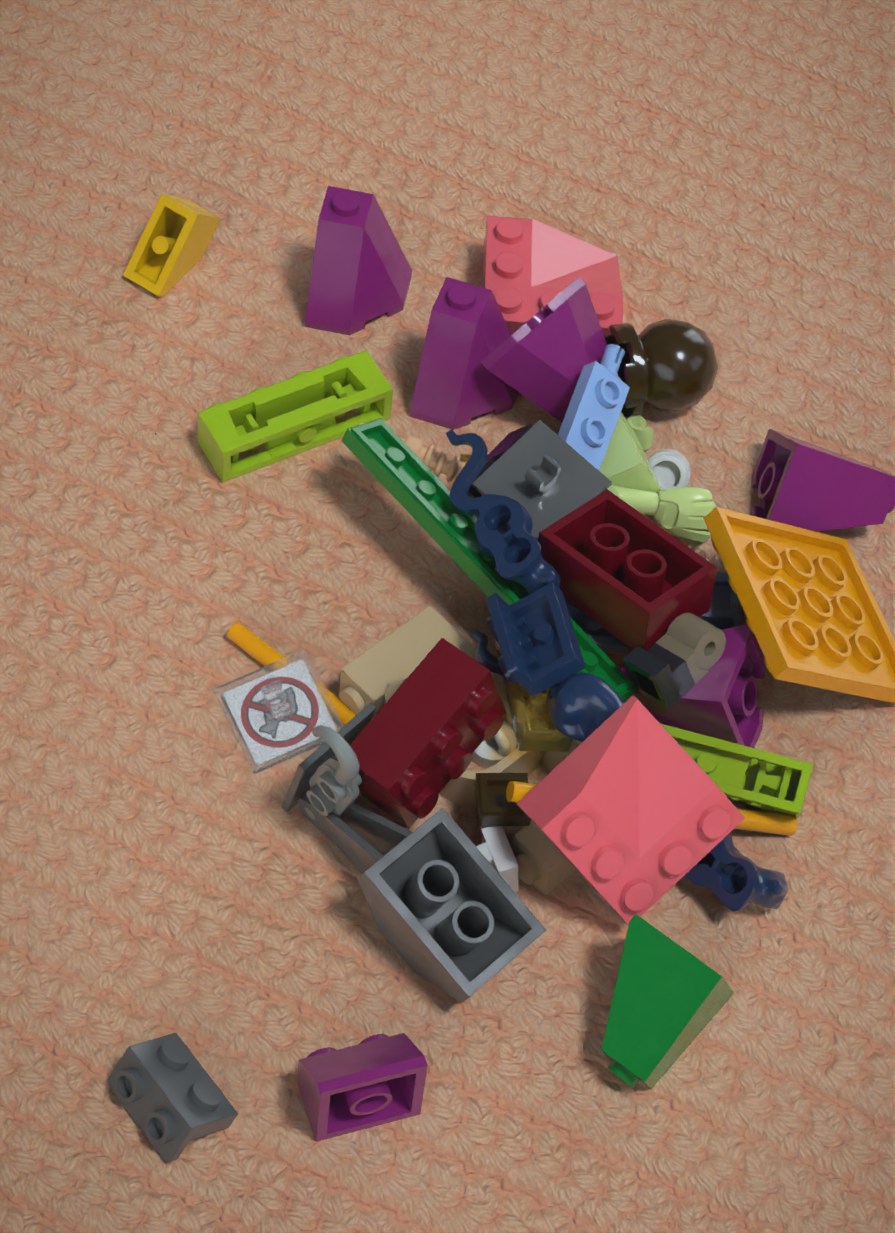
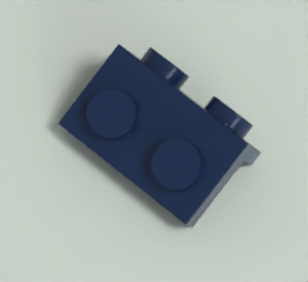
[486,581,586,697]

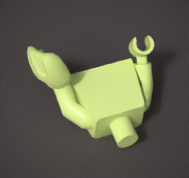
[600,412,717,548]

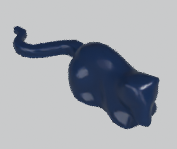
[446,429,561,594]
[471,629,624,742]
[685,834,788,911]

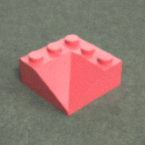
[482,216,623,338]
[517,695,745,924]

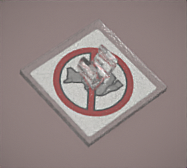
[214,649,343,774]

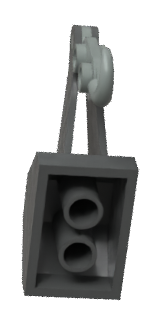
[298,725,546,1003]

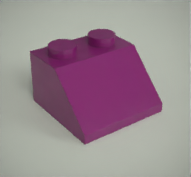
[297,1033,428,1142]

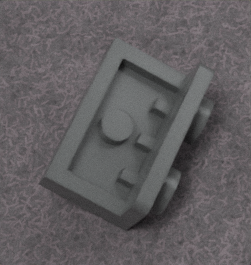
[108,1033,238,1162]

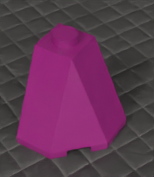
[305,186,412,335]
[409,277,519,430]
[481,277,607,422]
[750,429,895,532]
[620,625,765,748]

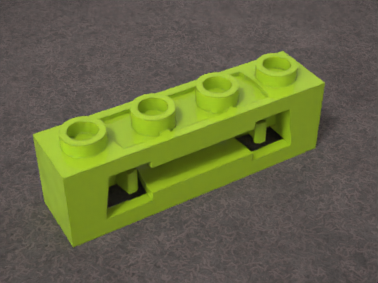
[197,350,393,483]
[661,724,814,818]

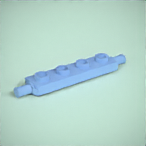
[558,344,630,471]

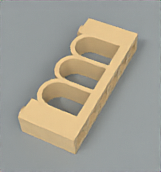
[339,605,579,896]

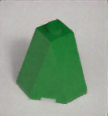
[601,913,733,1089]

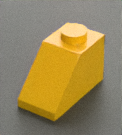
[122,194,221,297]

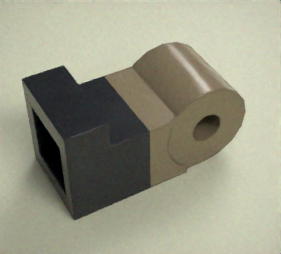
[623,612,726,710]

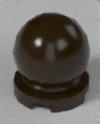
[605,319,718,418]

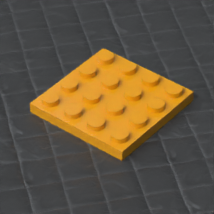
[703,507,895,703]

